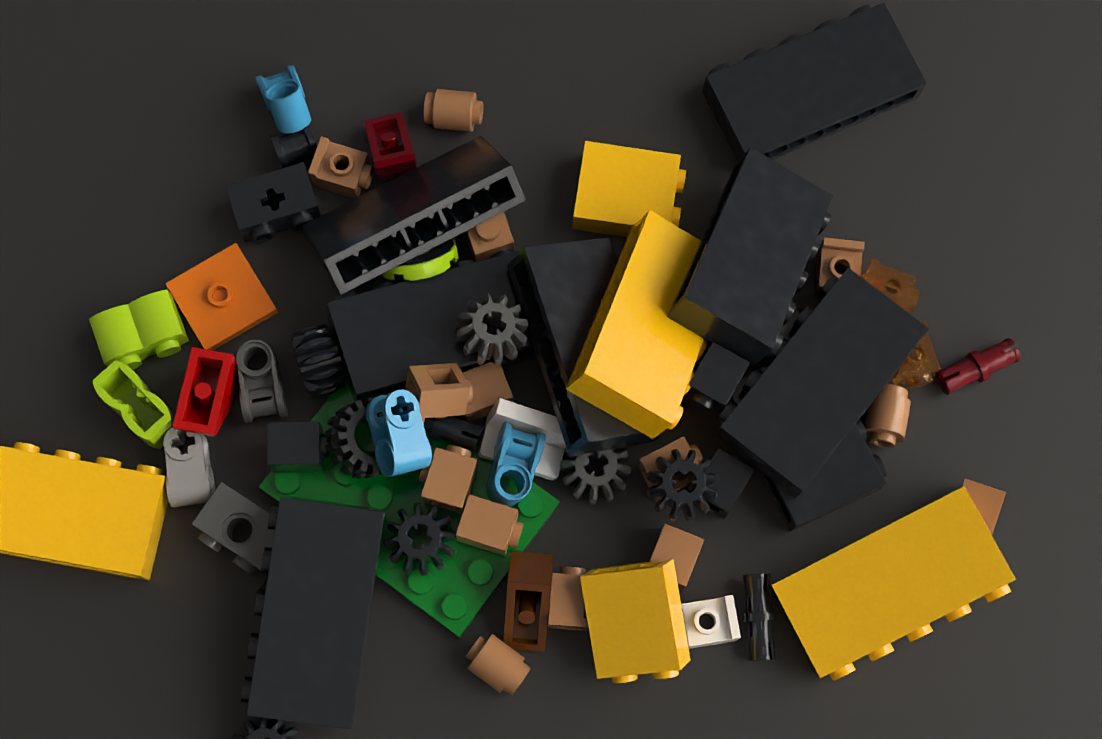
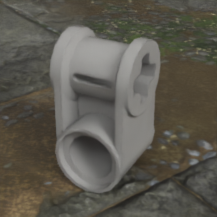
[164,427,215,508]

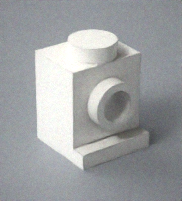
[681,595,741,649]

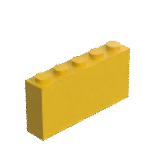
[566,210,707,439]
[0,442,169,581]
[772,486,1016,681]

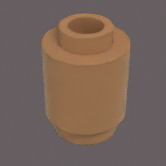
[424,89,483,132]
[864,384,911,448]
[465,634,531,696]

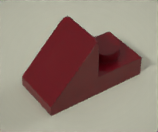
[364,112,416,181]

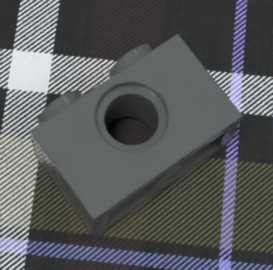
[192,482,275,576]

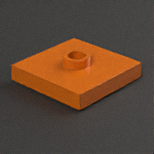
[165,243,278,351]

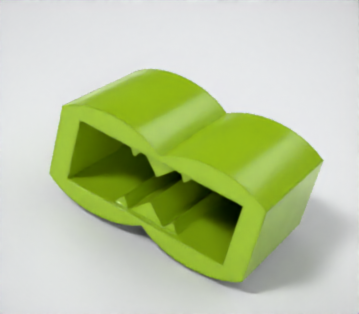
[89,289,189,370]
[93,360,175,449]

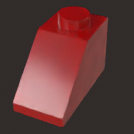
[172,347,239,437]

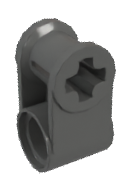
[236,340,288,423]

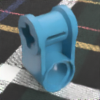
[255,64,311,133]
[366,390,432,477]
[486,421,546,507]

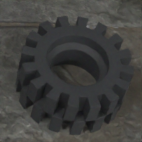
[324,398,394,479]

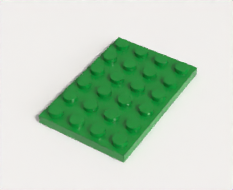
[259,378,560,638]

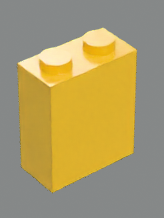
[572,141,686,237]
[580,559,691,684]

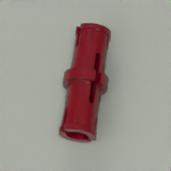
[935,338,1021,395]

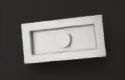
[478,398,566,481]

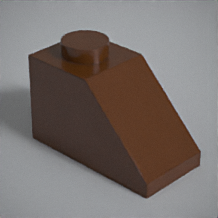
[503,550,553,652]

